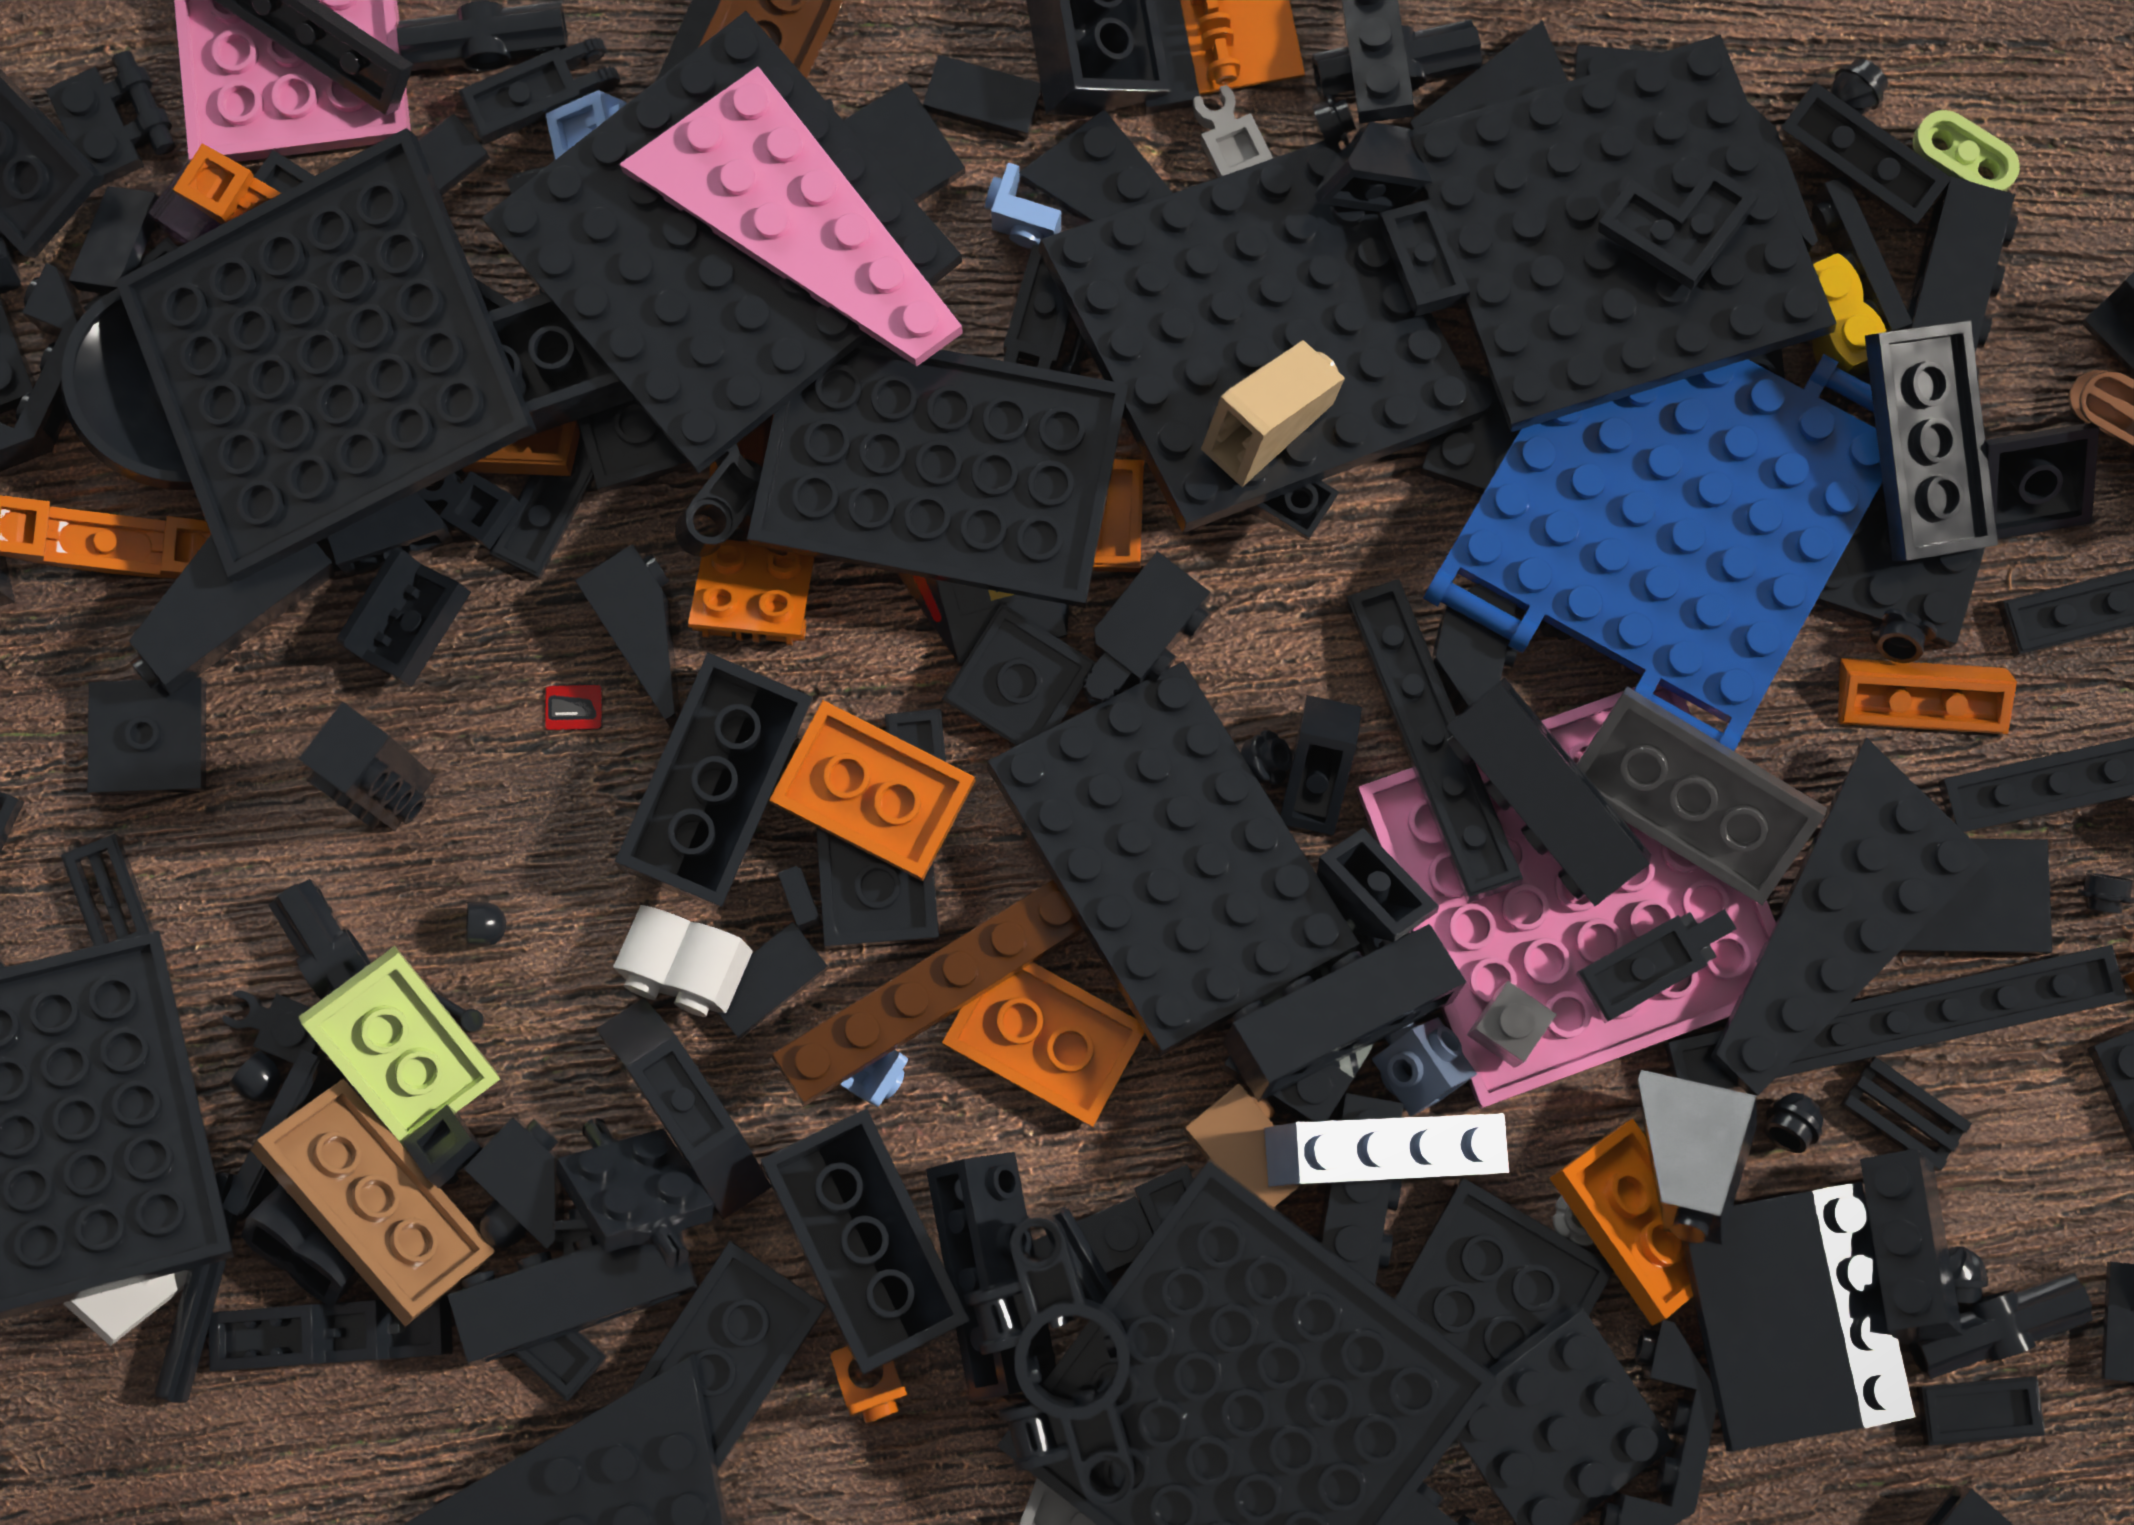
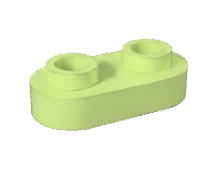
[1912,110,2020,191]

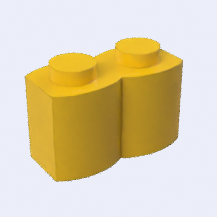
[1812,253,1887,377]

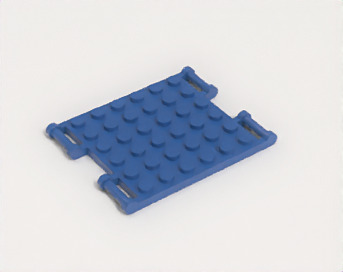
[1423,354,1882,751]

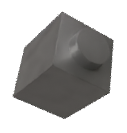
[1467,981,1557,1068]

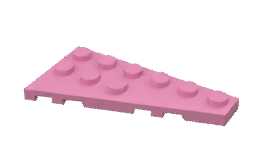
[619,66,963,367]

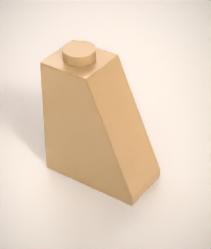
[1201,340,1345,487]

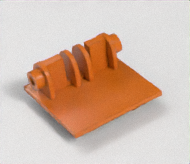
[1180,0,1305,95]
[688,540,815,646]

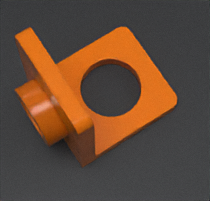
[830,1346,907,1423]

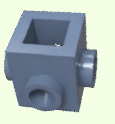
[1372,1017,1477,1117]

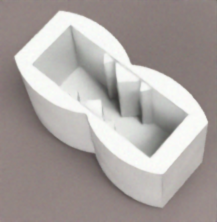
[613,905,753,1017]

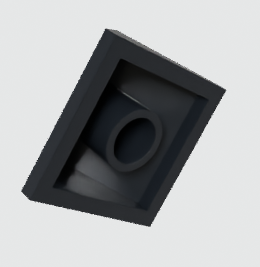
[1985,422,2100,539]

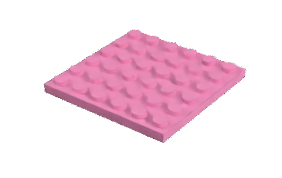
[1356,685,1776,1109]

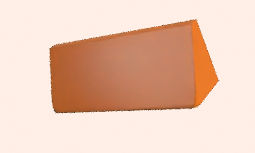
[1838,658,2017,734]

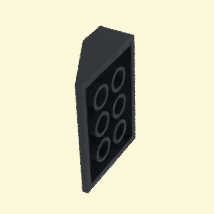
[1681,1182,1915,1452]

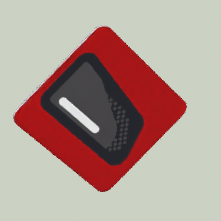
[545,685,602,730]

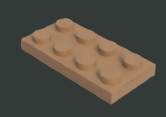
[251,1079,496,1326]

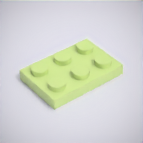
[299,946,500,1150]

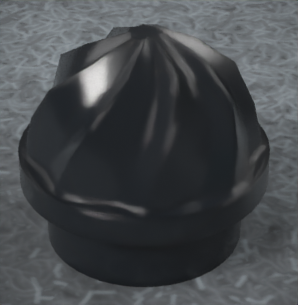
[1830,58,1888,115]
[1764,1093,1823,1153]
[1948,1246,1989,1303]

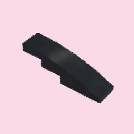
[209,1296,453,1371]

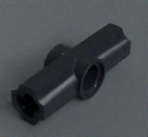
[397,1,569,72]
[1311,19,1483,102]
[268,879,371,1000]
[1908,1273,2093,1379]

